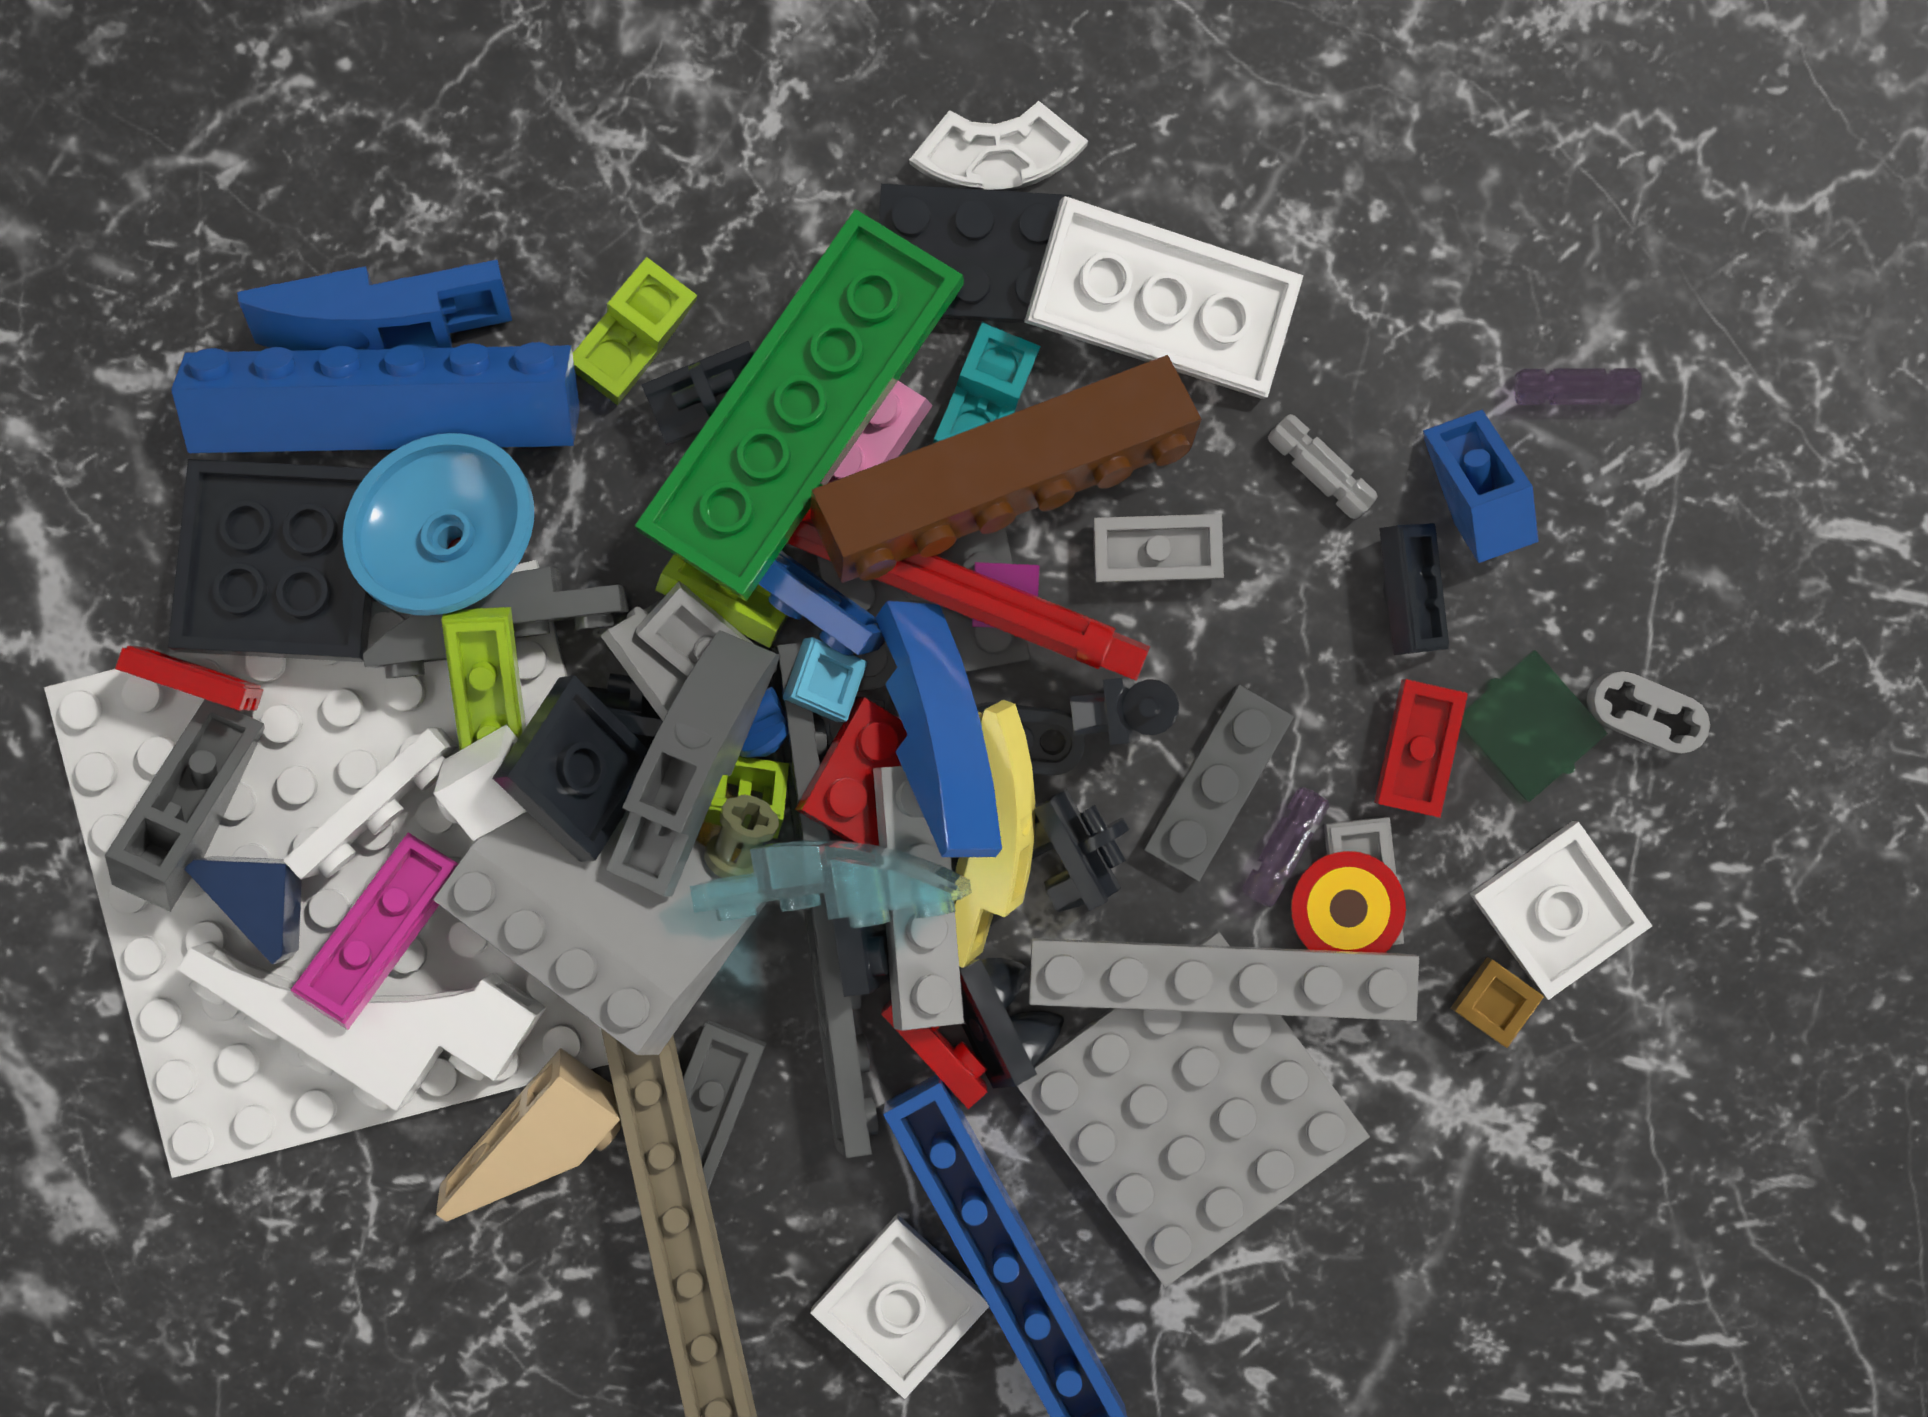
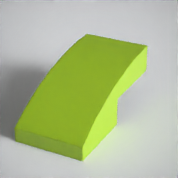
[572,257,697,406]

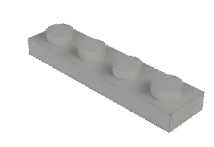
[873,766,964,1031]

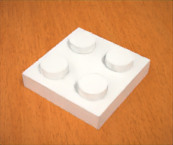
[1470,821,1652,1000]
[810,1214,989,1399]

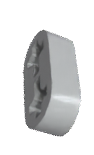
[1586,671,1710,754]

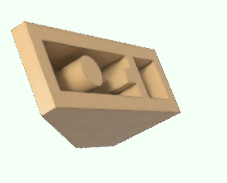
[436,1048,622,1222]

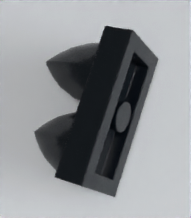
[959,958,1064,1089]

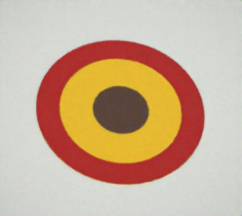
[1291,851,1406,953]

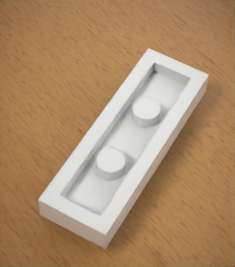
[283,728,458,879]

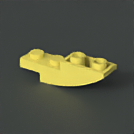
[954,700,1035,968]

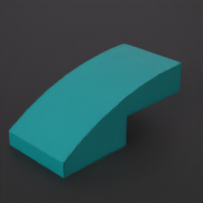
[933,322,1041,443]

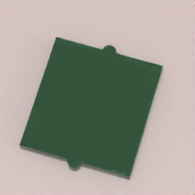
[1461,650,1608,802]

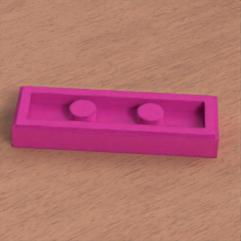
[291,832,458,1030]

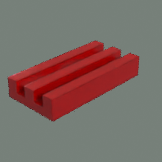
[115,646,264,711]

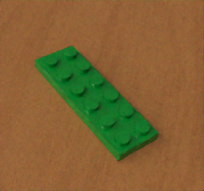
[635,209,964,601]

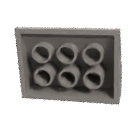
[433,810,772,1055]

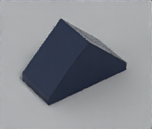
[184,856,302,965]

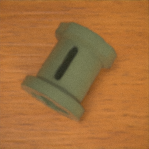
[704,795,779,882]

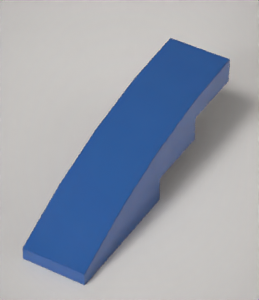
[875,601,1002,857]

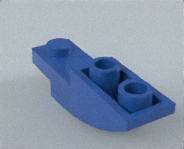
[237,260,512,351]

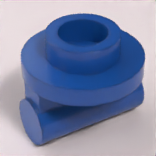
[739,687,788,758]

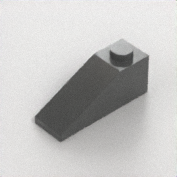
[105,699,265,912]

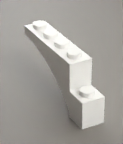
[177,942,547,1111]

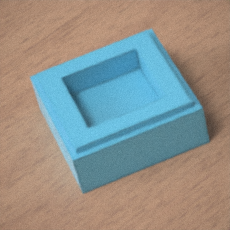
[782,637,868,723]

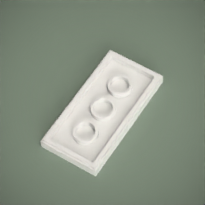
[1024,196,1304,399]

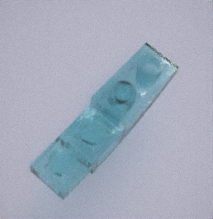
[690,840,972,928]

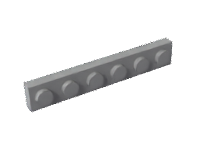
[1029,938,1419,1021]

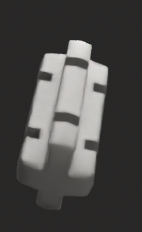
[1268,414,1378,519]

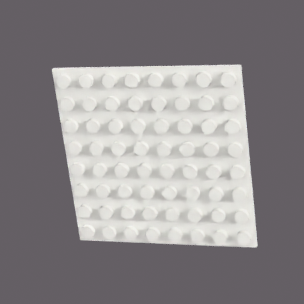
[44,560,609,1178]

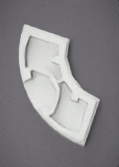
[909,101,1088,191]

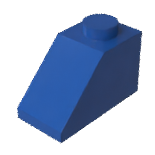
[1423,409,1539,563]

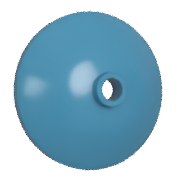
[343,433,534,616]

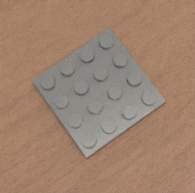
[1017,930,1370,1288]

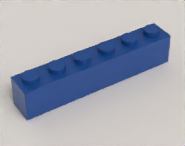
[171,342,580,453]
[883,1074,1127,1417]

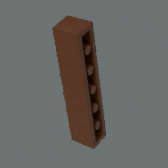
[810,355,1202,583]

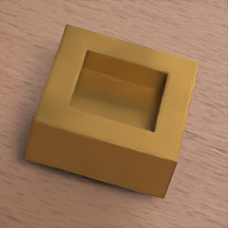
[1451,957,1544,1048]

